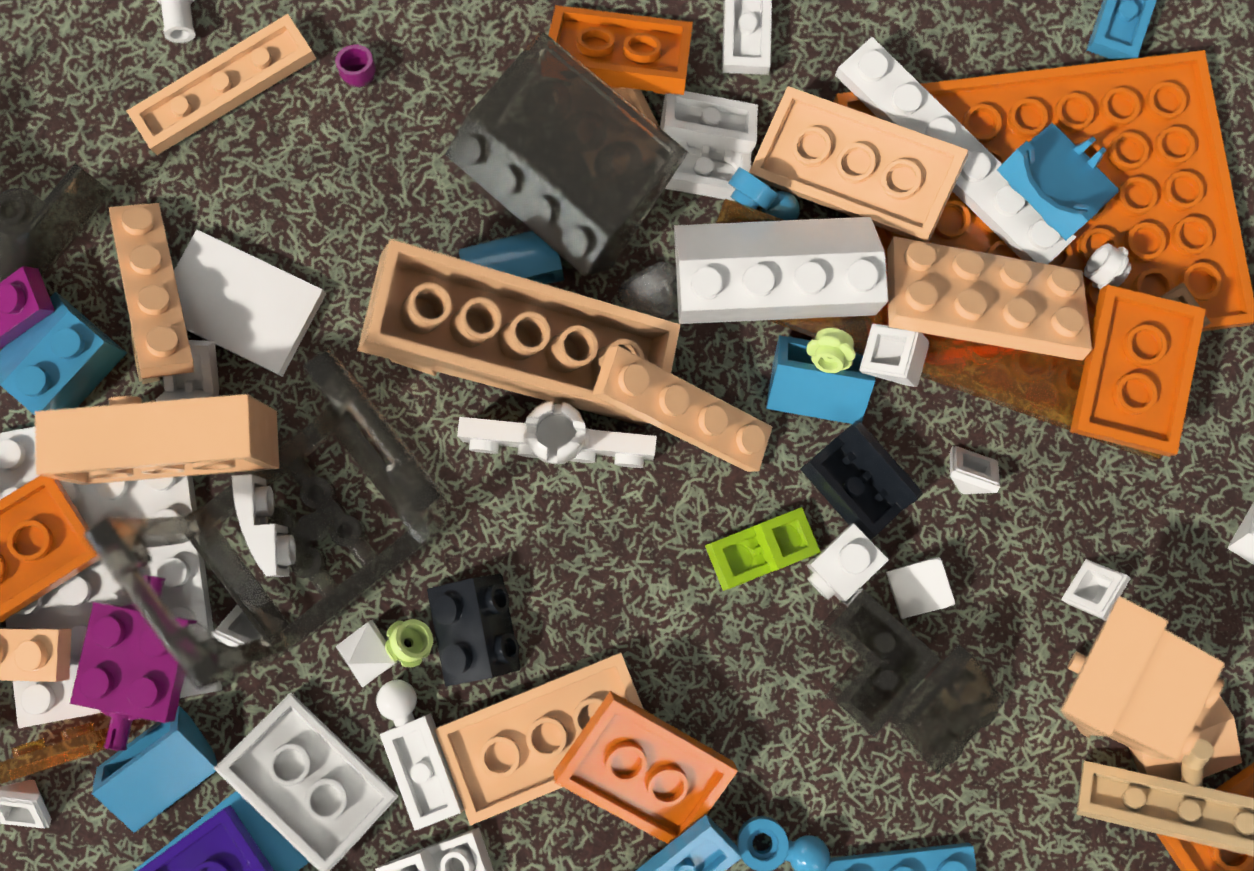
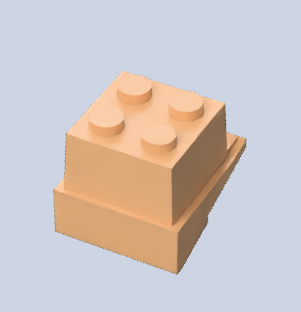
[1060,596,1225,760]

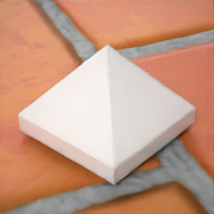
[950,446,1000,494]
[1061,559,1131,620]
[212,603,283,658]
[336,620,399,687]
[0,780,51,828]

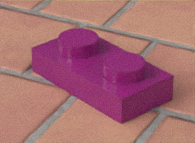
[0,266,55,349]

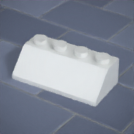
[674,217,888,324]

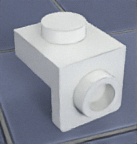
[156,340,219,402]
[806,523,889,601]

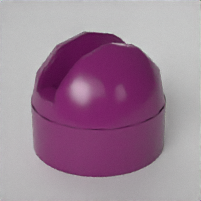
[335,44,376,88]

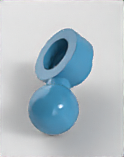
[728,167,800,221]
[737,816,830,871]

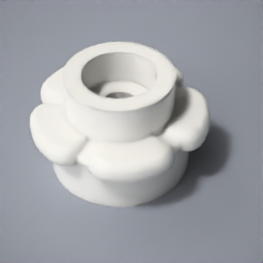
[1084,243,1131,289]

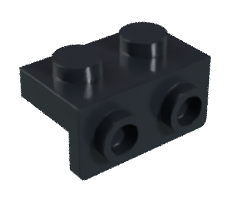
[800,421,923,540]
[427,574,520,687]

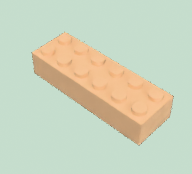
[357,239,681,426]

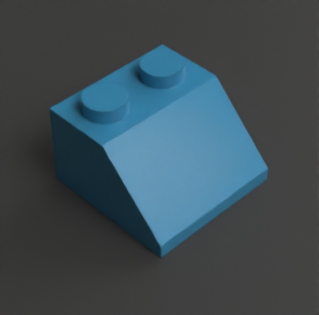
[0,292,127,415]

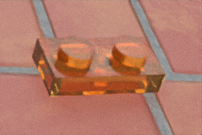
[0,722,109,784]

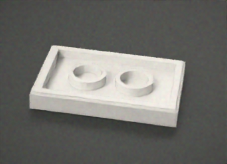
[174,229,326,377]
[214,692,398,871]

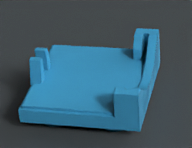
[997,123,1120,240]

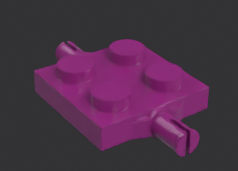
[70,575,197,751]

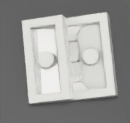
[654,91,758,201]

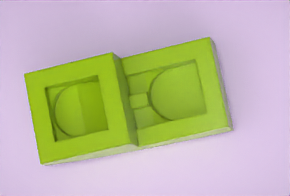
[705,507,821,591]

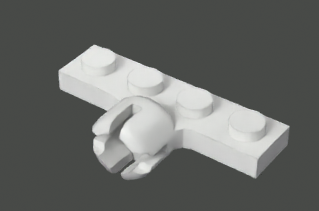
[457,401,656,468]

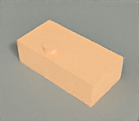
[35,394,279,485]

